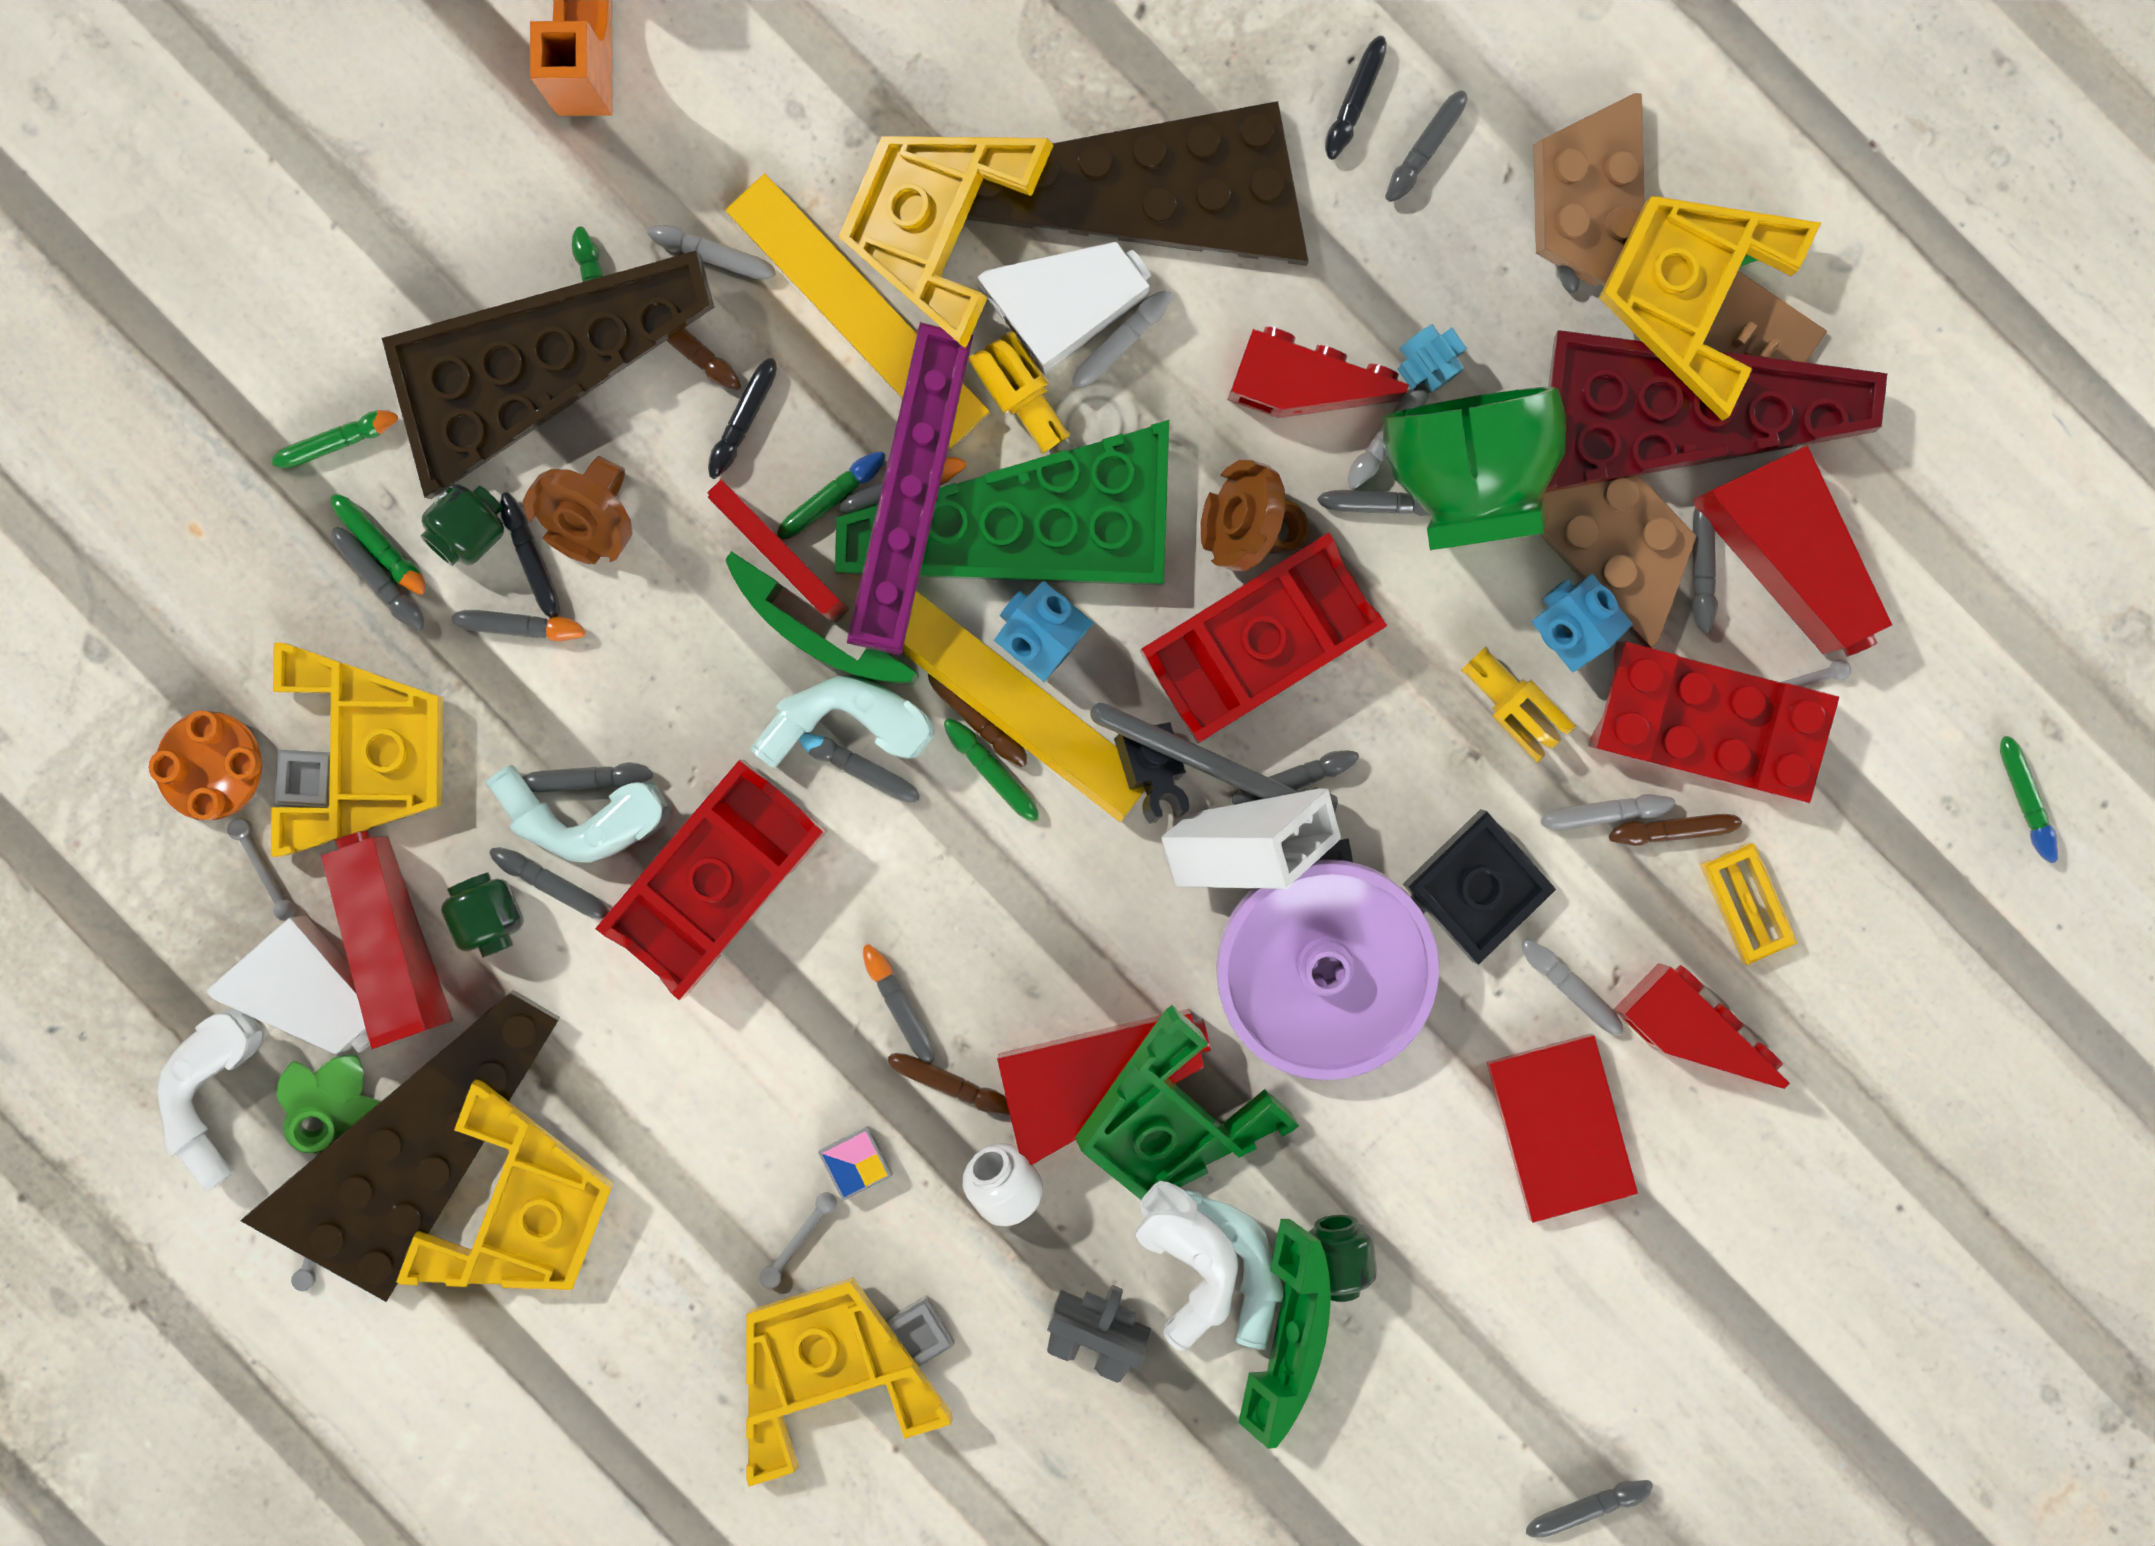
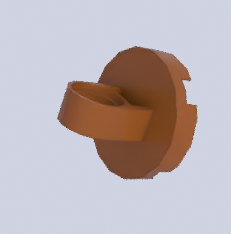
[523,456,633,564]
[1200,460,1309,571]

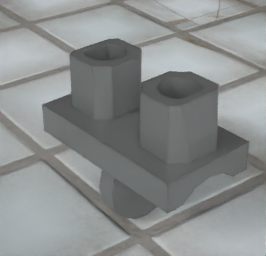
[1047,1285,1151,1383]

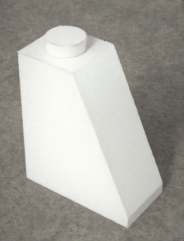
[977,242,1151,374]
[1161,789,1341,889]
[206,915,370,1055]

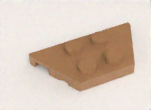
[1533,93,1645,286]
[1539,476,1697,648]

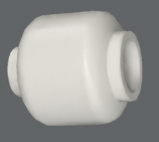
[963,1143,1043,1227]

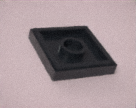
[1402,809,1556,965]

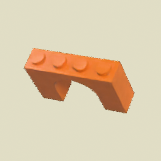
[530,0,613,116]

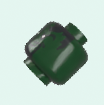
[420,484,504,567]
[441,872,524,958]
[1308,1215,1377,1302]

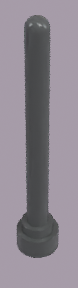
[1090,703,1338,813]

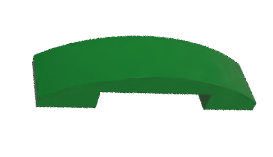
[725,551,919,685]
[1238,1219,1331,1449]

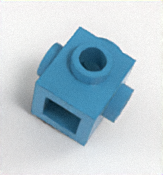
[1531,573,1633,673]
[994,581,1094,682]

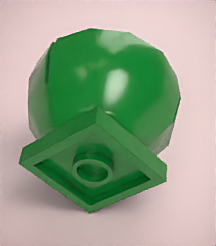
[1383,386,1566,551]

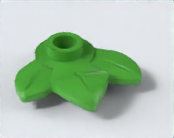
[277,1054,380,1153]

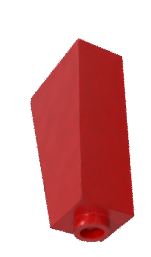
[1692,445,1893,657]
[321,830,454,1049]
[997,1009,1211,1165]

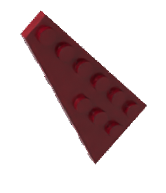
[1544,330,1888,493]

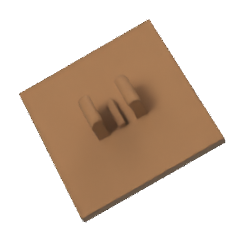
[1703,271,1827,362]

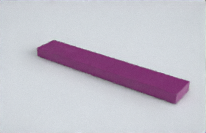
[847,322,974,656]

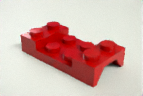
[1140,532,1387,744]
[1588,641,1840,803]
[595,760,827,1001]

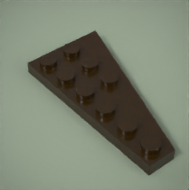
[967,101,1309,266]
[381,251,715,499]
[240,990,560,1302]

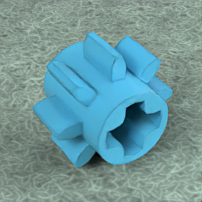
[1397,324,1467,393]

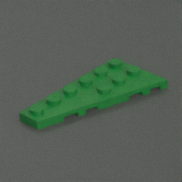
[835,419,1170,586]

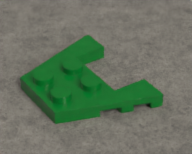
[1075,1005,1299,1200]

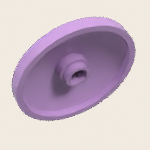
[1216,860,1439,1080]

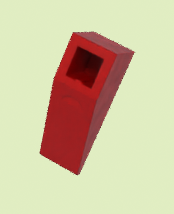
[1227,326,1409,418]
[1613,963,1790,1089]

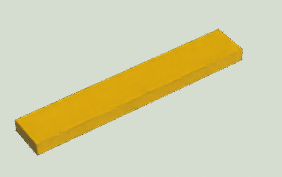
[725,173,990,451]
[902,591,1145,822]

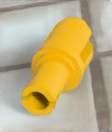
[968,330,1071,454]
[1460,646,1577,763]

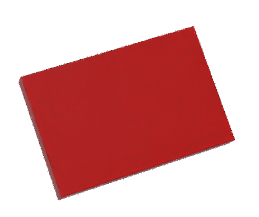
[707,479,849,622]
[1486,1033,1638,1223]

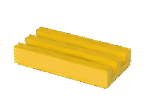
[1699,843,1797,965]

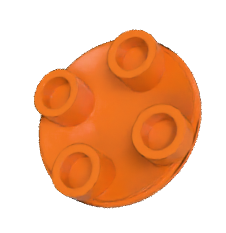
[148,710,262,820]

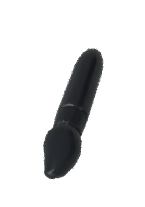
[1325,36,1387,160]
[708,358,777,479]
[500,492,560,618]

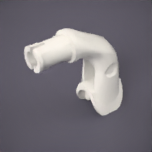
[157,1009,265,1193]
[1136,1181,1238,1351]

